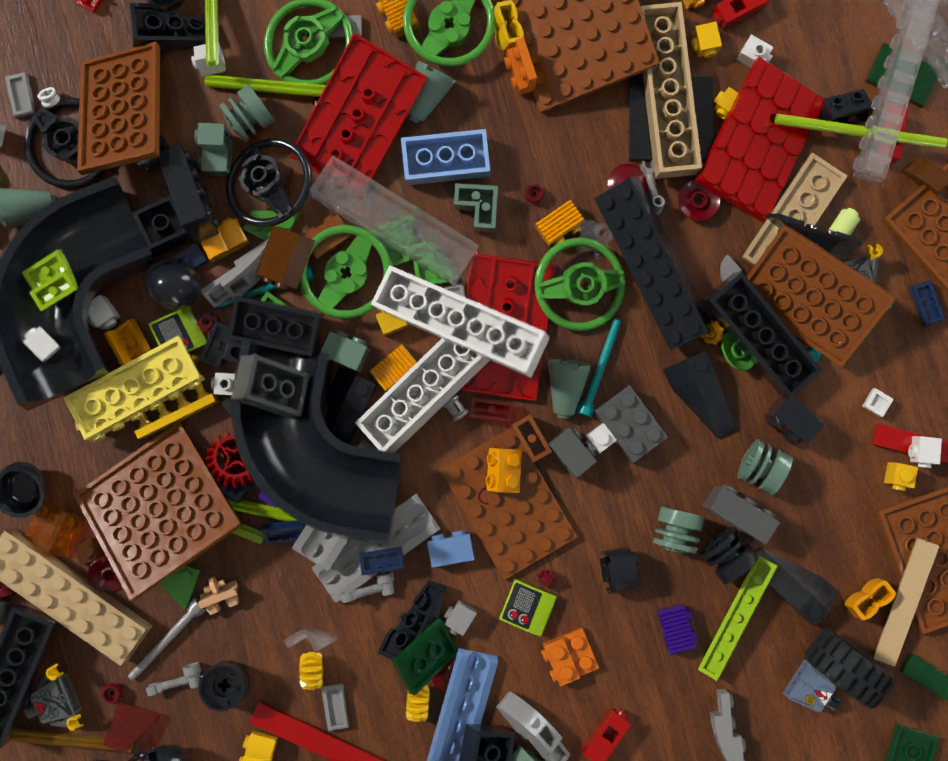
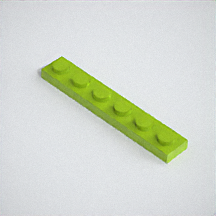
[698,555,778,681]

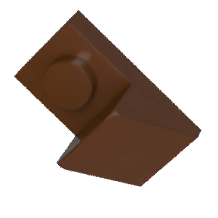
[74,537,106,565]

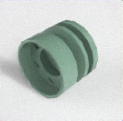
[219,84,275,142]
[737,439,793,495]
[652,506,705,554]

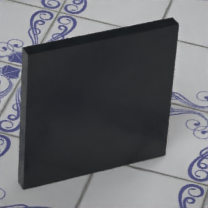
[628,76,713,162]

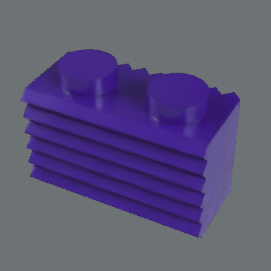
[657,604,698,655]

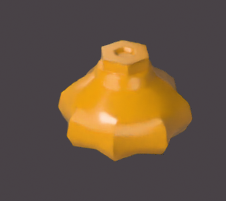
[700,320,724,345]

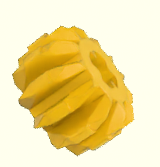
[299,652,323,690]
[406,685,430,722]

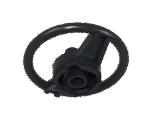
[24,98,107,189]
[226,138,312,227]

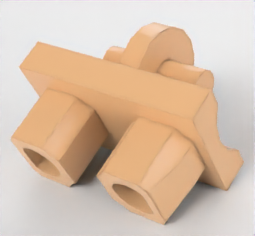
[198,576,239,615]

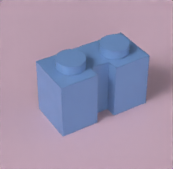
[427,530,474,568]

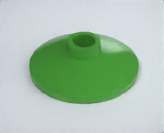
[722,332,754,371]

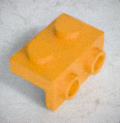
[104,319,151,366]
[486,448,522,493]

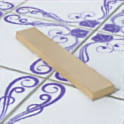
[873,537,939,667]

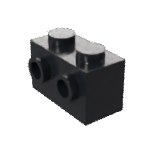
[821,89,874,125]

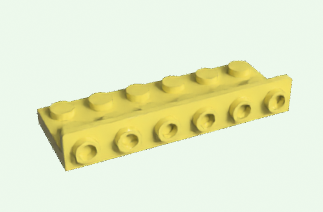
[64,336,205,442]

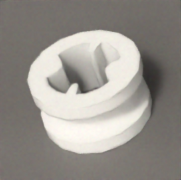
[37,87,60,108]

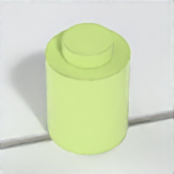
[828,208,860,235]

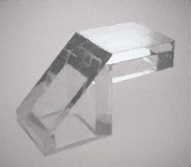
[284,627,337,652]

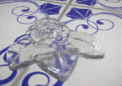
[576,220,613,259]

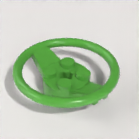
[264,0,353,85]
[403,0,496,67]
[299,225,392,319]
[535,238,626,331]

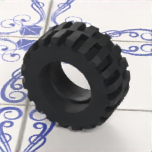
[804,628,895,709]

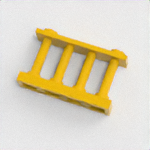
[134,354,220,439]

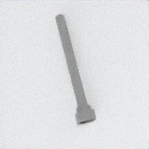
[128,597,206,681]

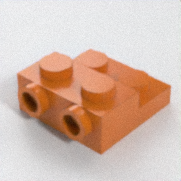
[504,37,537,96]
[541,627,599,687]

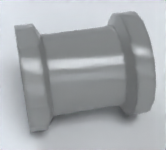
[443,395,469,423]

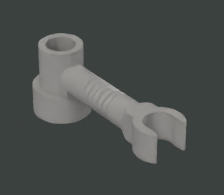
[640,160,665,216]
[339,571,395,603]
[146,662,202,696]

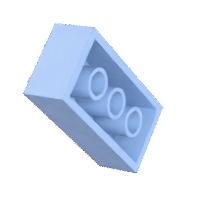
[401,129,490,185]

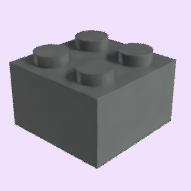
[547,428,597,478]

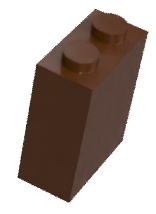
[256,226,315,290]

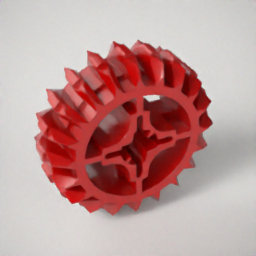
[206,432,253,488]

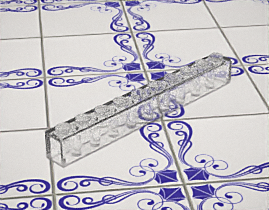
[852,0,940,184]

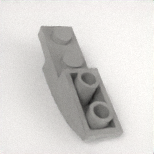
[201,239,268,308]
[710,689,746,761]
[496,691,571,761]

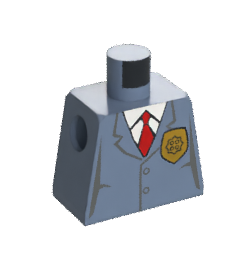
[782,659,840,712]

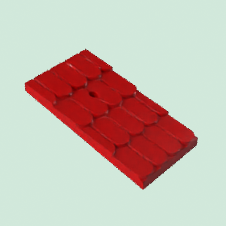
[290,33,427,200]
[695,57,824,222]
[460,253,556,401]

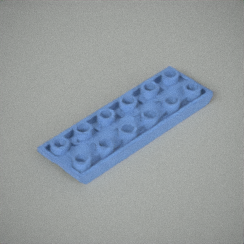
[427,648,498,761]

